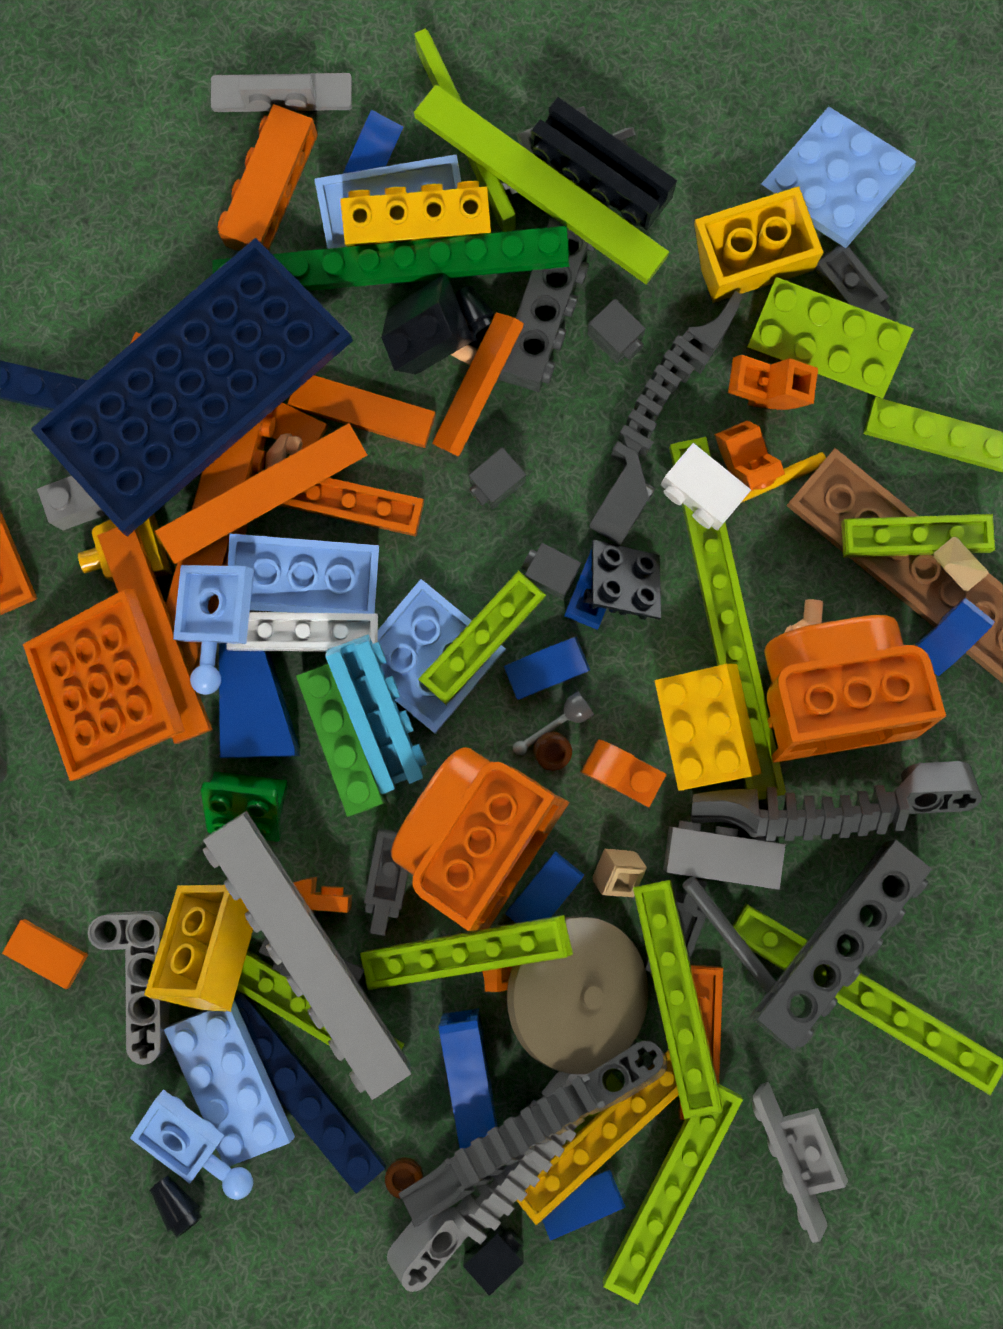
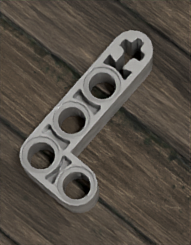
[88,911,169,1065]

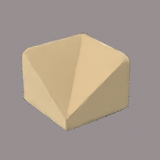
[933,537,989,591]
[593,849,647,897]

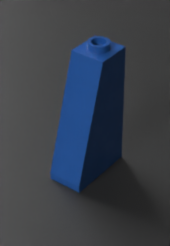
[219,643,300,758]
[438,1008,498,1149]

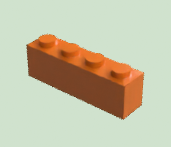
[218,104,318,251]

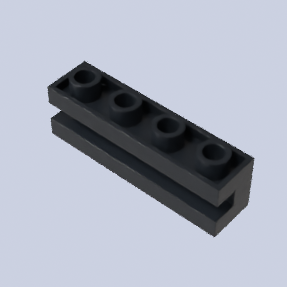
[531,97,677,231]

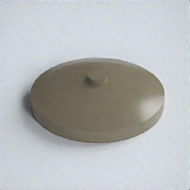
[507,916,648,1074]

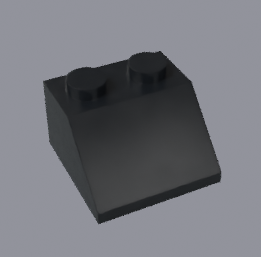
[381,274,474,374]

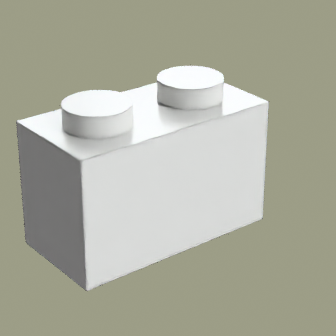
[661,443,751,531]

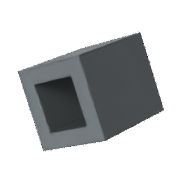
[587,299,646,364]
[468,447,526,509]
[522,543,581,600]

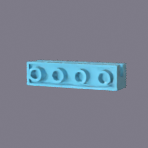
[326,634,427,794]

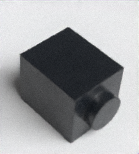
[463,1225,524,1296]

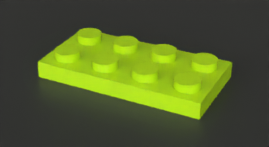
[747,277,914,399]

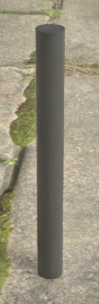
[682,877,776,994]

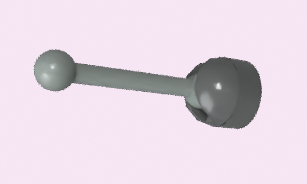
[513,691,595,756]

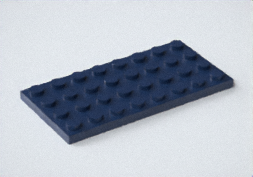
[31,238,353,536]

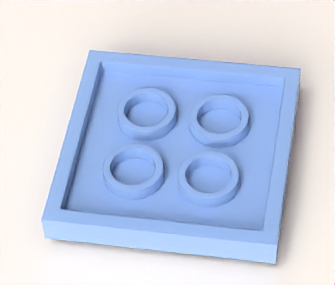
[761,107,916,248]
[378,579,506,734]

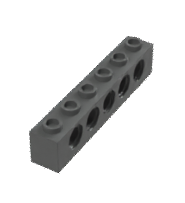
[499,183,610,392]
[749,840,932,1050]

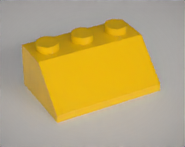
[694,186,824,303]
[144,885,253,1012]

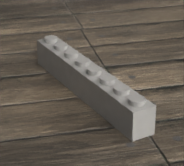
[203,811,411,1100]

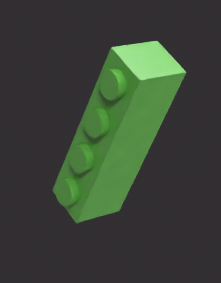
[296,664,387,817]

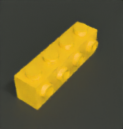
[340,181,491,247]

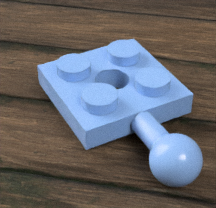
[173,565,254,695]
[130,1089,253,1200]

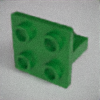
[201,771,288,842]

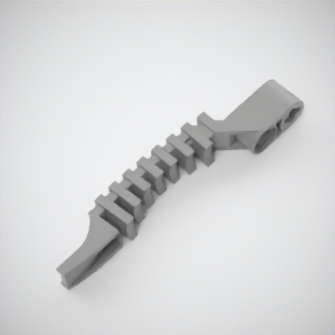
[387,1071,589,1292]

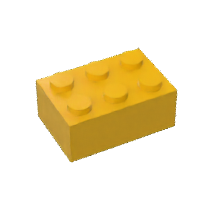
[654,664,762,791]

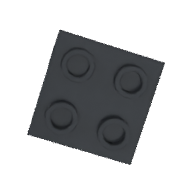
[583,540,661,620]

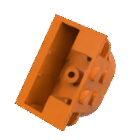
[764,615,946,763]
[391,747,570,931]

